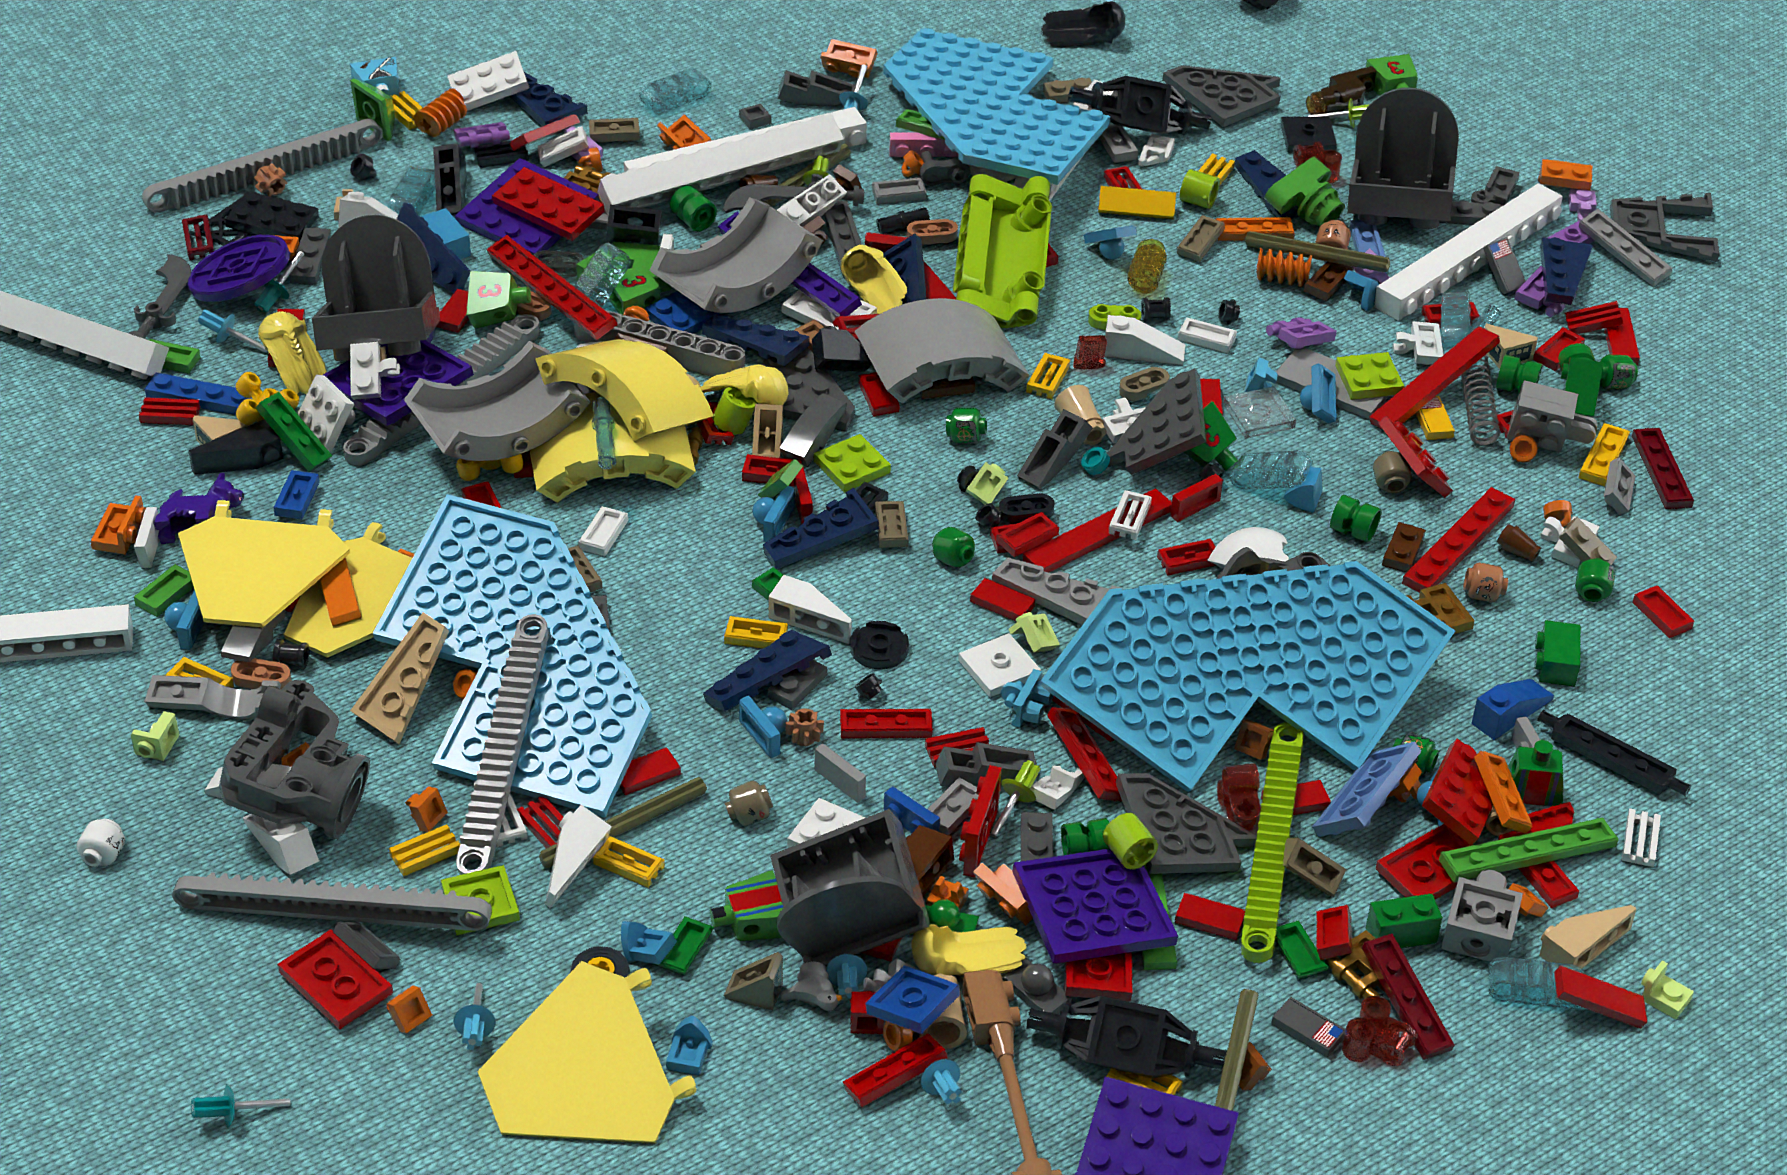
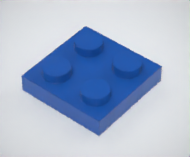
[645,291,720,334]
[865,965,960,1034]

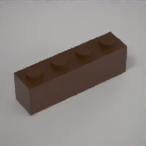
[906,825,955,897]

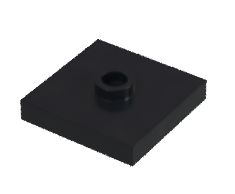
[1280,116,1337,153]

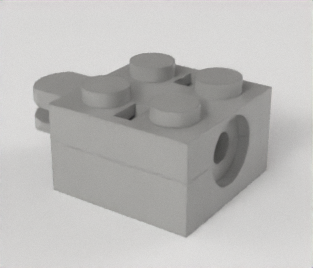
[1507,380,1597,452]
[1441,870,1523,965]

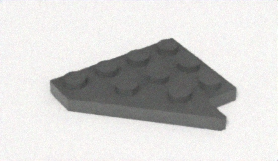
[1162,65,1281,127]
[757,347,855,432]
[1107,368,1206,475]
[1115,773,1257,874]

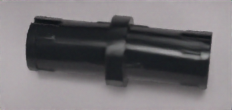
[876,207,930,234]

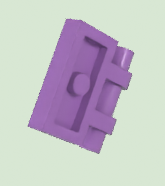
[454,122,510,148]
[1515,266,1578,317]
[1266,317,1337,349]

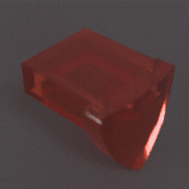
[1073,335,1107,369]

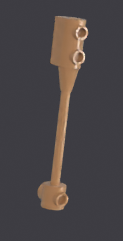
[963,970,1062,1175]

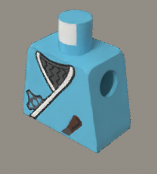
[350,57,399,97]

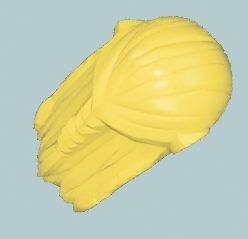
[841,245,907,314]
[258,311,327,395]
[700,365,789,405]
[911,924,1026,975]

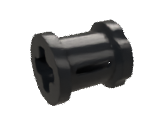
[1141,297,1171,321]
[272,639,310,670]

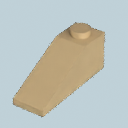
[1539,905,1637,972]

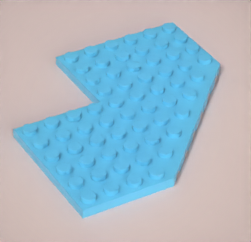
[883,28,1110,185]
[373,494,652,817]
[1039,561,1455,793]

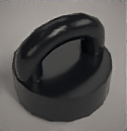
[350,153,377,180]

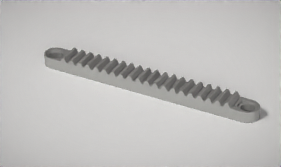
[142,119,383,213]
[343,314,540,466]
[456,614,549,875]
[172,872,492,931]

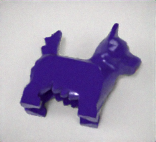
[154,473,244,544]

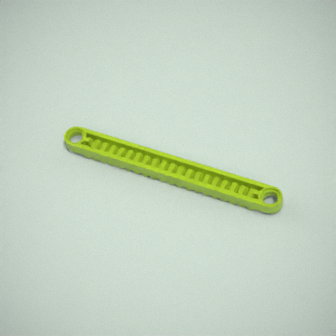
[1241,722,1303,963]

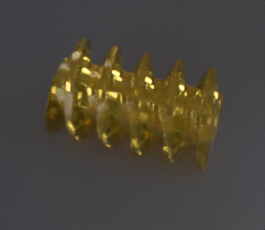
[1127,239,1167,294]

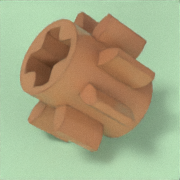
[254,163,288,197]
[785,708,824,746]

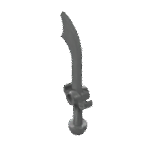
[723,174,864,213]
[128,254,191,340]

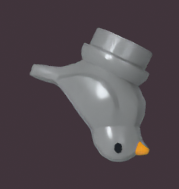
[780,962,842,1011]

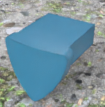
[1344,270,1380,311]
[1284,467,1323,513]
[621,921,677,964]
[666,1016,713,1076]

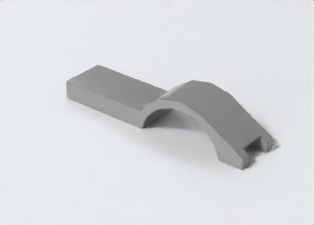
[144,675,281,720]

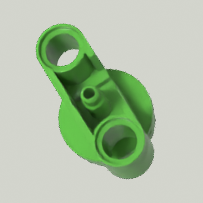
[1264,157,1345,227]

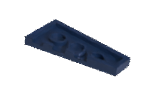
[509,72,588,126]
[1234,150,1299,219]
[397,202,470,293]
[883,234,926,304]
[1540,237,1593,305]
[702,314,809,366]
[763,488,879,569]
[703,630,832,711]

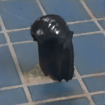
[1041,1,1125,48]

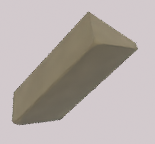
[1283,838,1347,897]

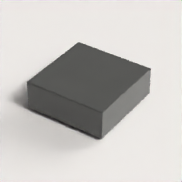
[739,104,772,130]

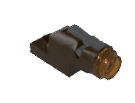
[1306,66,1377,115]

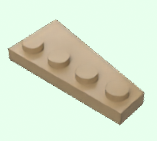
[350,612,449,744]

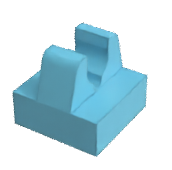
[1244,357,1278,396]

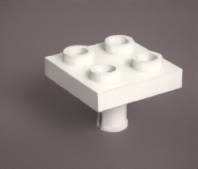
[297,374,355,452]

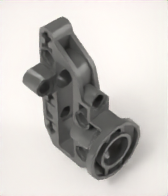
[219,680,370,840]

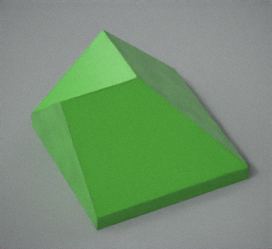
[350,78,395,141]

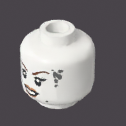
[77,819,125,867]

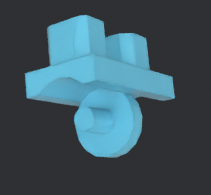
[1001,669,1054,728]

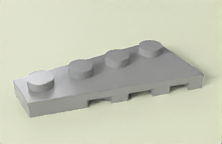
[992,558,1121,625]

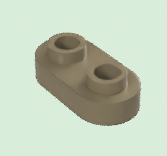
[1119,367,1170,402]

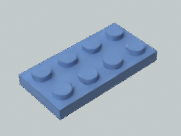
[1312,742,1421,837]

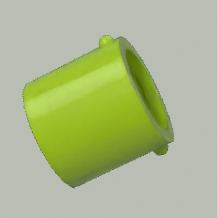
[1180,169,1220,209]
[712,386,757,435]
[1103,813,1158,869]

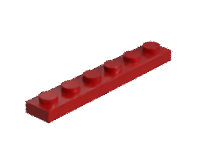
[1402,487,1515,593]

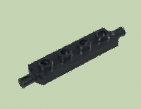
[1537,710,1691,797]

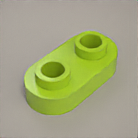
[1088,304,1141,330]

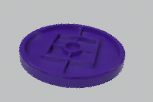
[188,235,290,302]

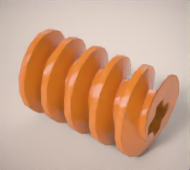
[413,88,467,137]
[1256,248,1312,287]

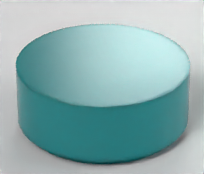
[1081,447,1110,475]

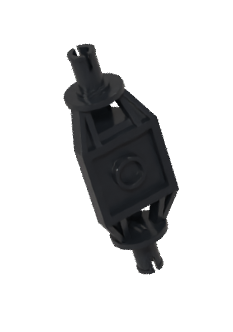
[1068,75,1211,135]
[1026,996,1227,1078]

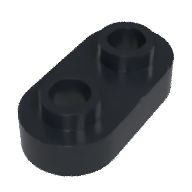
[999,493,1055,524]

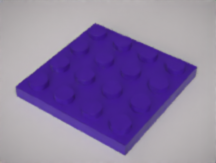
[455,158,600,258]
[323,340,474,426]
[1012,849,1178,964]
[1075,1076,1239,1175]

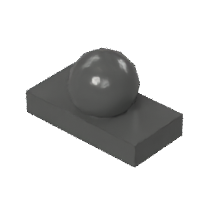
[1002,959,1072,1014]

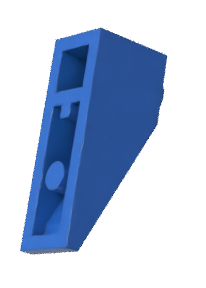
[1471,679,1554,740]

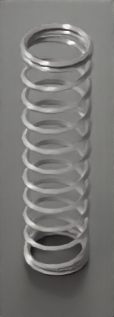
[1461,354,1500,445]

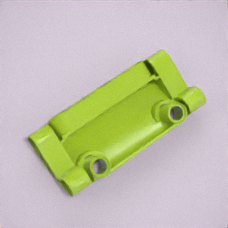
[953,174,1052,328]

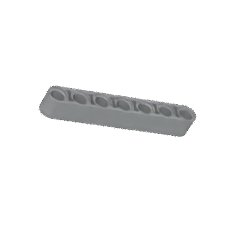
[574,310,745,377]

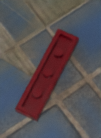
[1632,428,1694,510]
[1361,934,1455,1060]

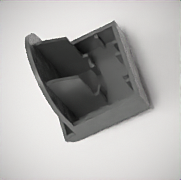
[1347,88,1459,229]
[312,215,440,361]
[770,809,930,967]

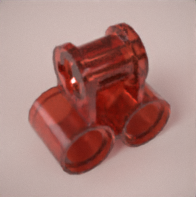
[1293,141,1342,183]
[1217,763,1261,831]
[1342,996,1417,1066]

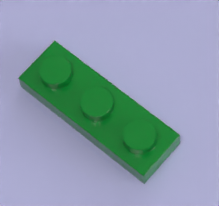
[255,392,332,472]

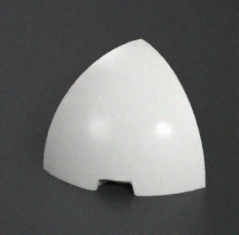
[1208,527,1289,569]

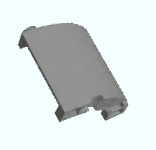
[649,197,823,313]
[855,298,1029,404]
[404,341,590,461]

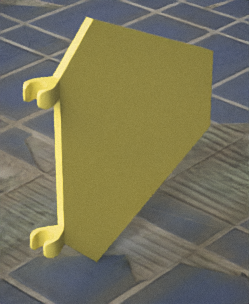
[178,500,351,628]
[284,522,412,658]
[477,961,696,1144]

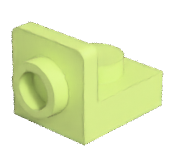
[966,462,1008,505]
[1008,612,1060,653]
[131,711,179,761]
[1641,960,1694,1019]

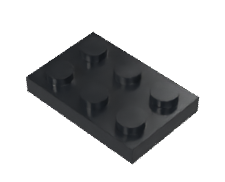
[225,191,319,243]

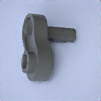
[920,151,970,186]

